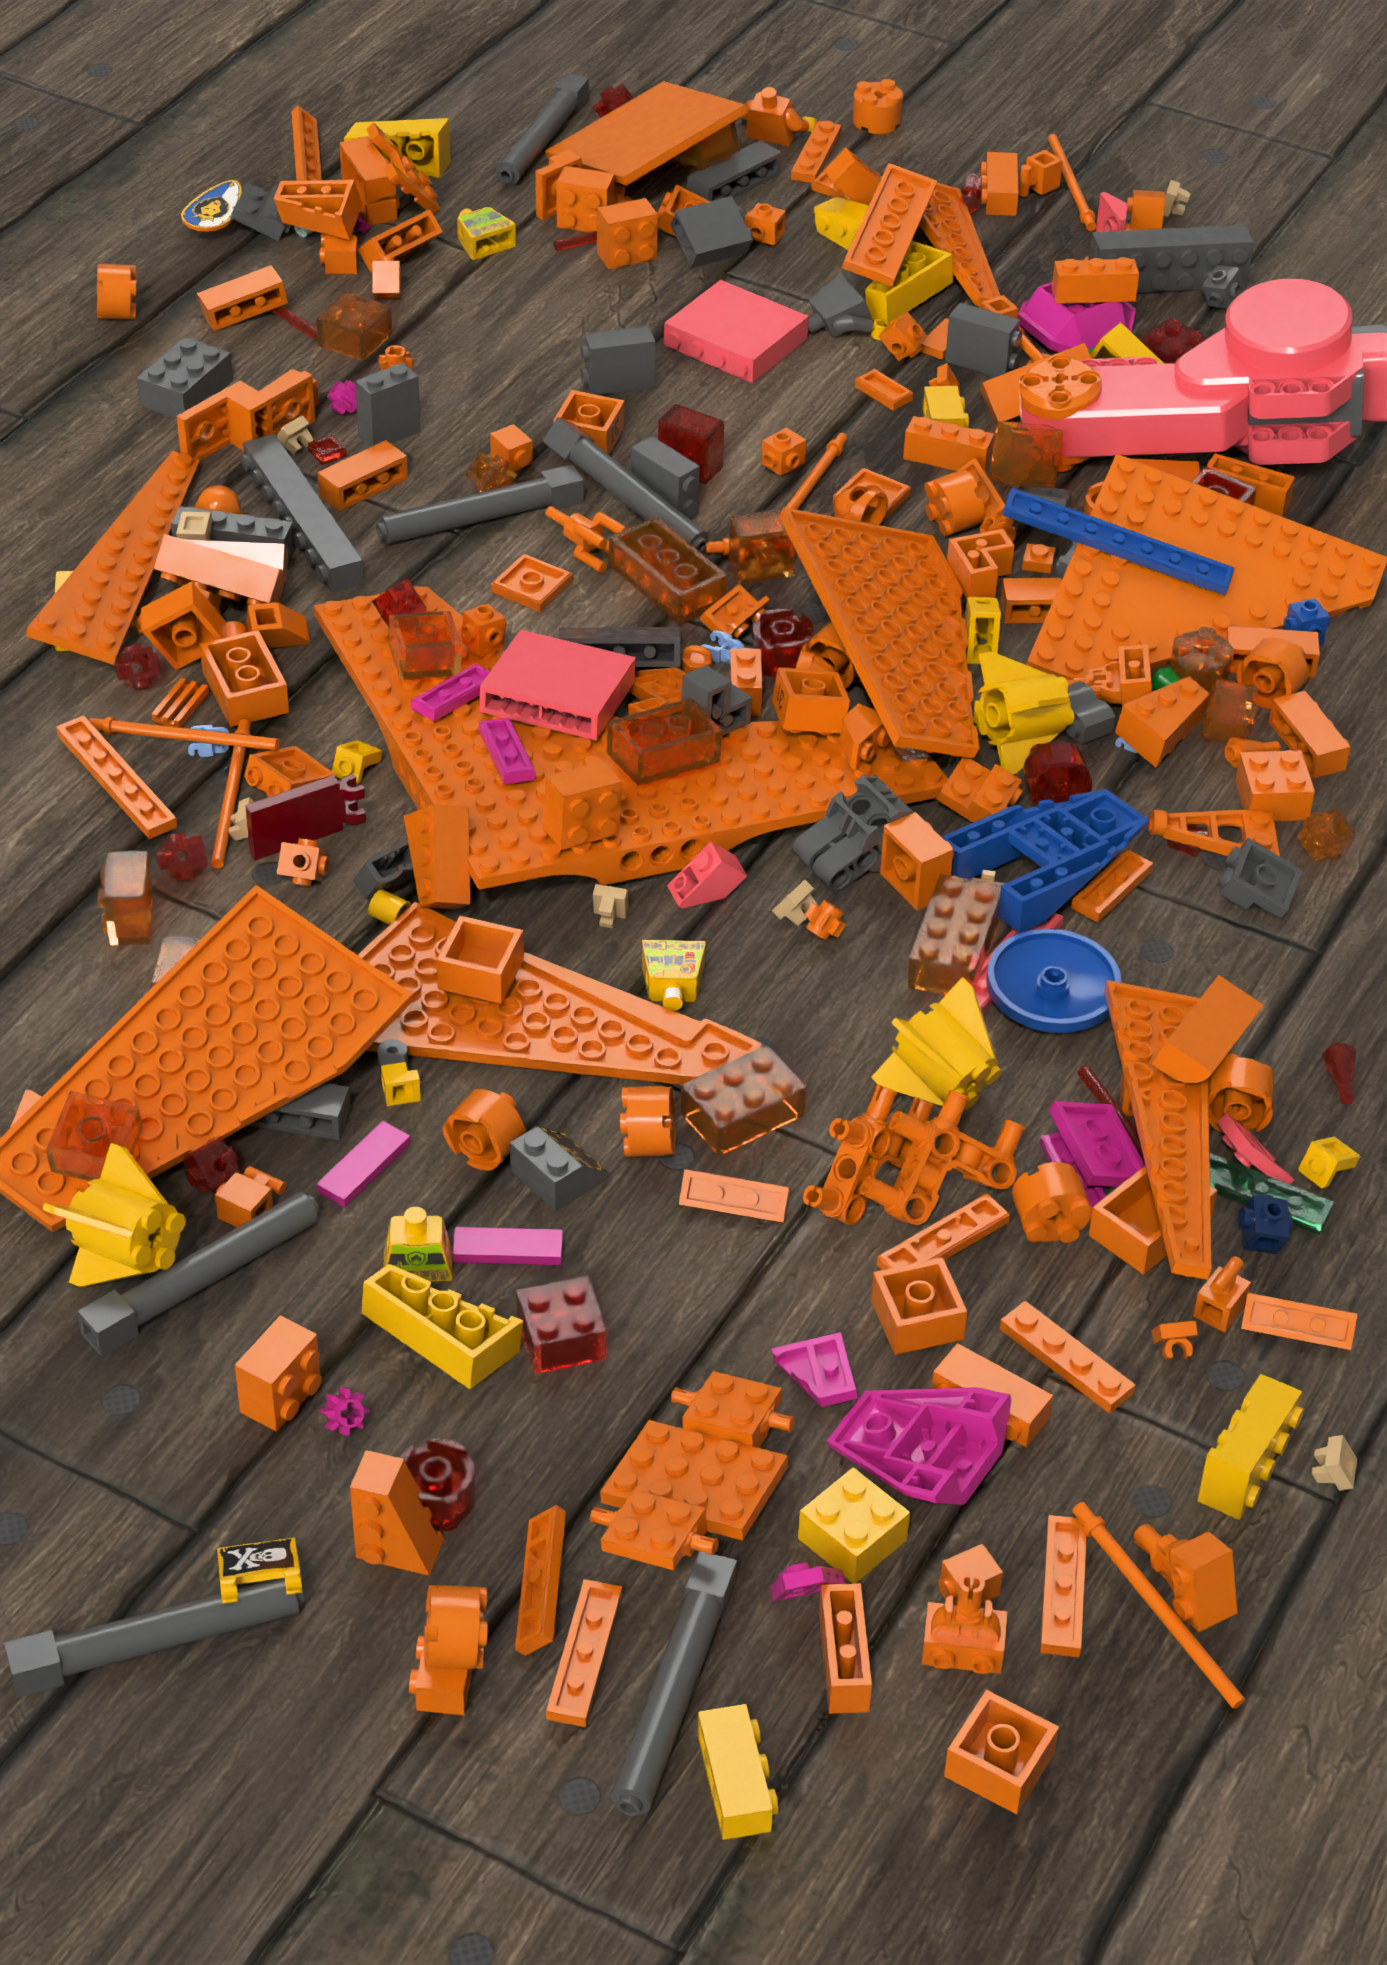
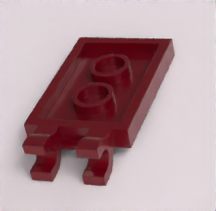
[245,774,367,861]

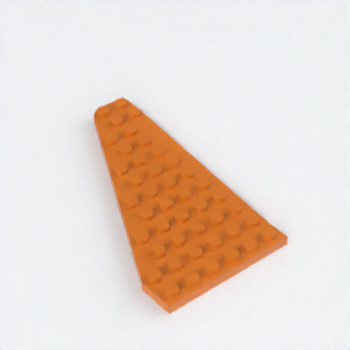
[358,902,763,1089]

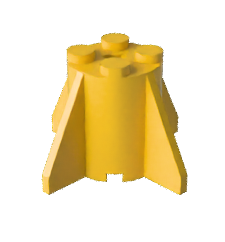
[973,652,1075,774]
[871,977,1002,1110]
[42,1143,186,1287]

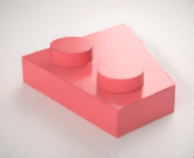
[1217,1113,1295,1190]

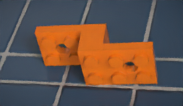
[176,371,316,461]

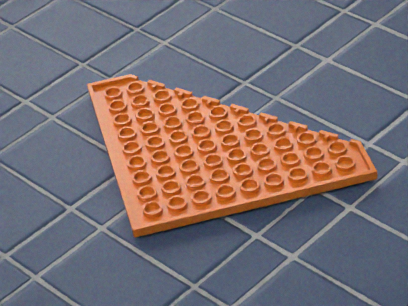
[1026,453,1387,677]

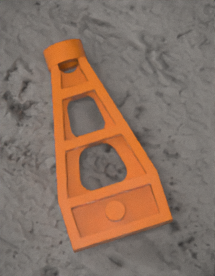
[1148,809,1280,856]

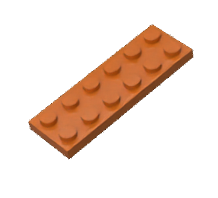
[842,163,937,287]

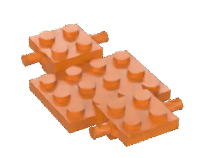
[590,1371,795,1570]

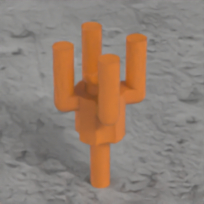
[545,506,629,573]

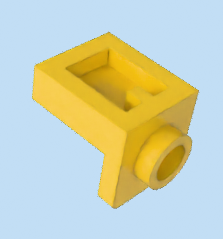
[332,740,383,784]
[1298,1136,1361,1188]

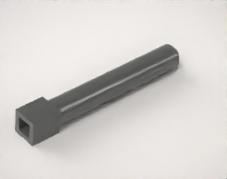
[496,73,589,185]
[543,417,708,556]
[376,464,584,544]
[77,1192,320,1357]
[611,1551,737,1816]
[4,1578,305,1698]

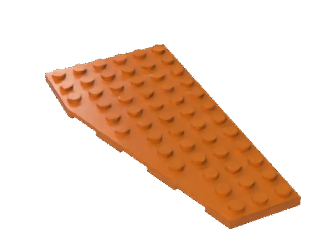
[779,507,979,758]
[0,885,413,1232]

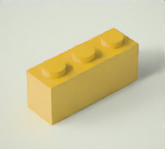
[697,1704,778,1840]

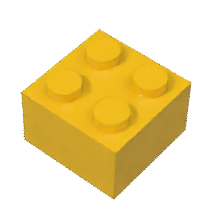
[798,1467,910,1584]

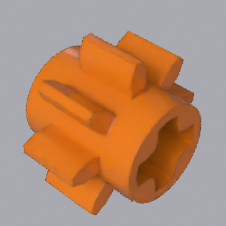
[379,345,413,371]
[980,513,1016,542]
[804,900,846,940]

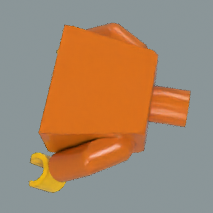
[741,87,817,147]

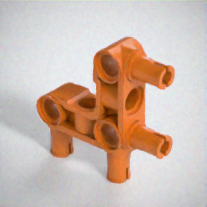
[803,1084,935,1225]
[859,1090,1025,1225]

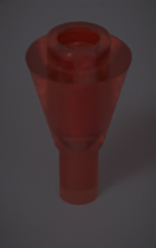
[1322,1043,1356,1104]

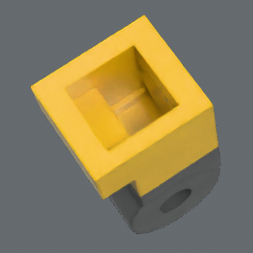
[377,1040,421,1106]

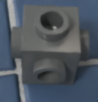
[1202,265,1246,309]

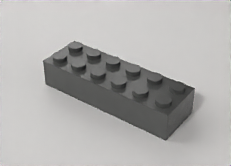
[1088,225,1254,293]

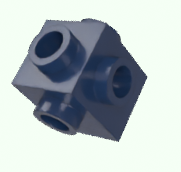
[1237,1194,1293,1254]

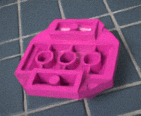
[1018,282,1136,353]

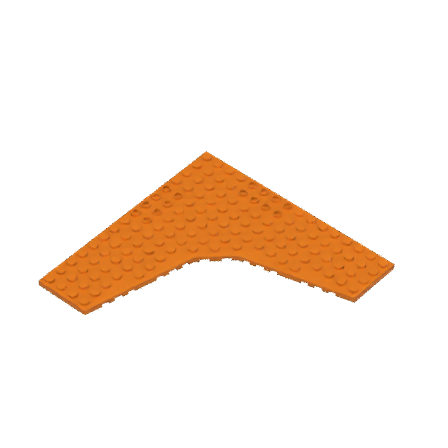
[314,586,948,890]

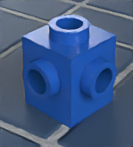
[1284,599,1330,645]

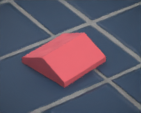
[1096,192,1127,232]

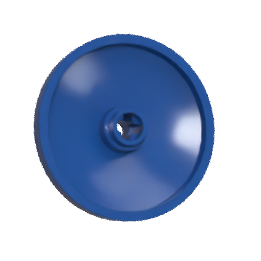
[986,929,1122,1033]

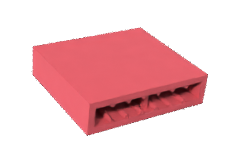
[664,280,809,383]
[479,630,636,741]

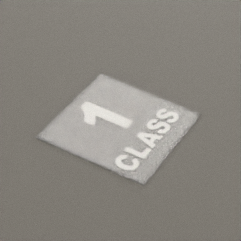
[895,747,930,761]

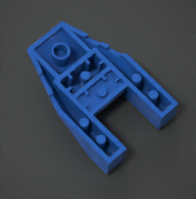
[942,789,1149,933]

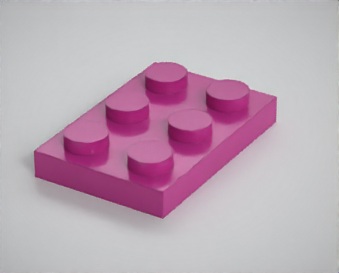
[1049,1101,1145,1187]

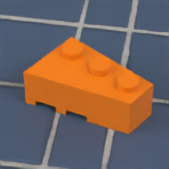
[274,180,362,240]
[1115,676,1210,768]
[404,804,470,909]
[350,1450,445,1576]

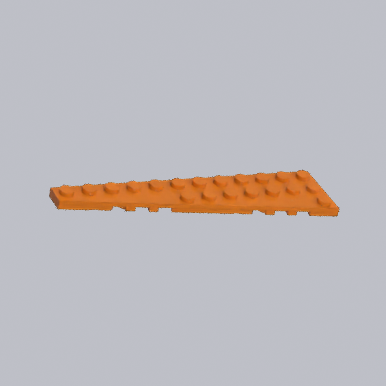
[25,451,200,665]
[1104,980,1212,1280]

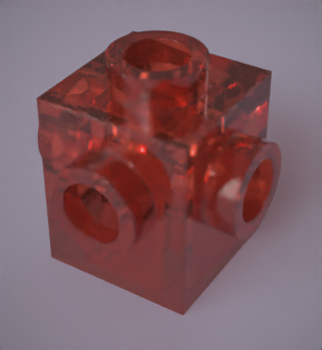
[592,83,634,118]
[372,578,427,632]
[114,644,161,690]
[156,832,208,880]
[183,1136,241,1194]

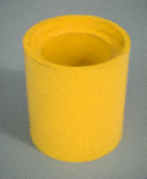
[368,889,412,925]

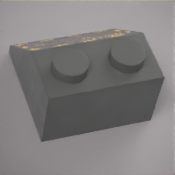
[510,1126,610,1211]

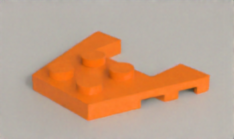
[366,122,440,214]
[628,667,687,724]

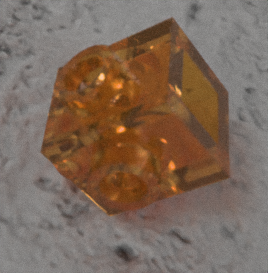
[465,451,517,492]
[1297,808,1356,862]

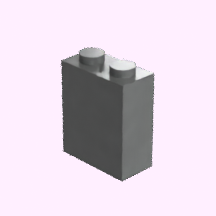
[670,196,753,268]
[945,303,1022,377]
[580,326,655,395]
[355,363,421,447]
[631,436,700,518]

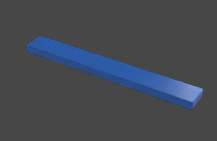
[1002,488,1235,595]

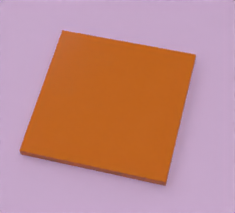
[545,81,748,186]

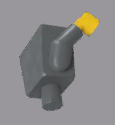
[808,274,885,340]

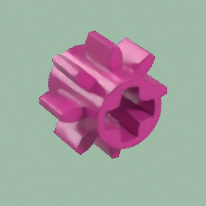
[327,380,357,415]
[319,1387,370,1436]

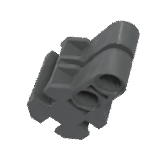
[793,775,913,892]

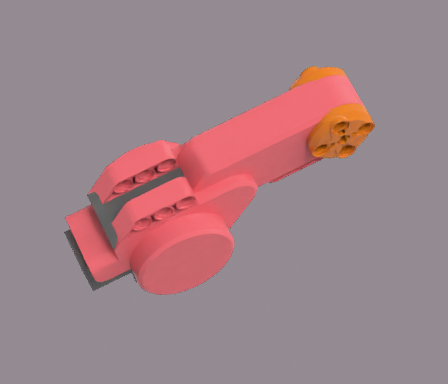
[1019,279,1387,472]

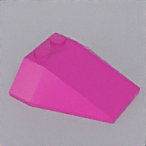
[827,1387,1012,1505]

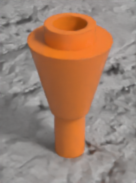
[1225,737,1280,768]

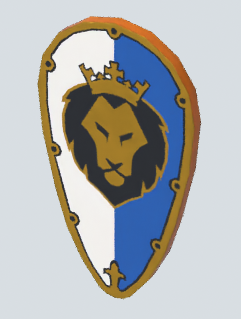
[181,180,242,232]

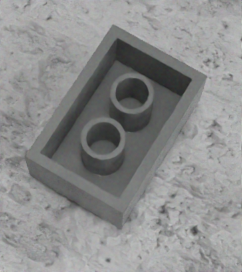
[137,337,233,419]

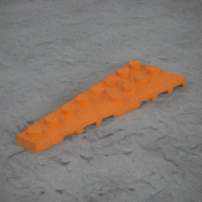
[919,183,1001,308]

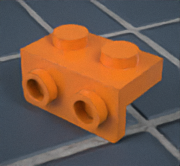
[700,584,770,639]

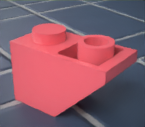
[667,841,747,909]

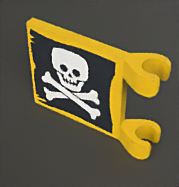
[217,1537,303,1604]

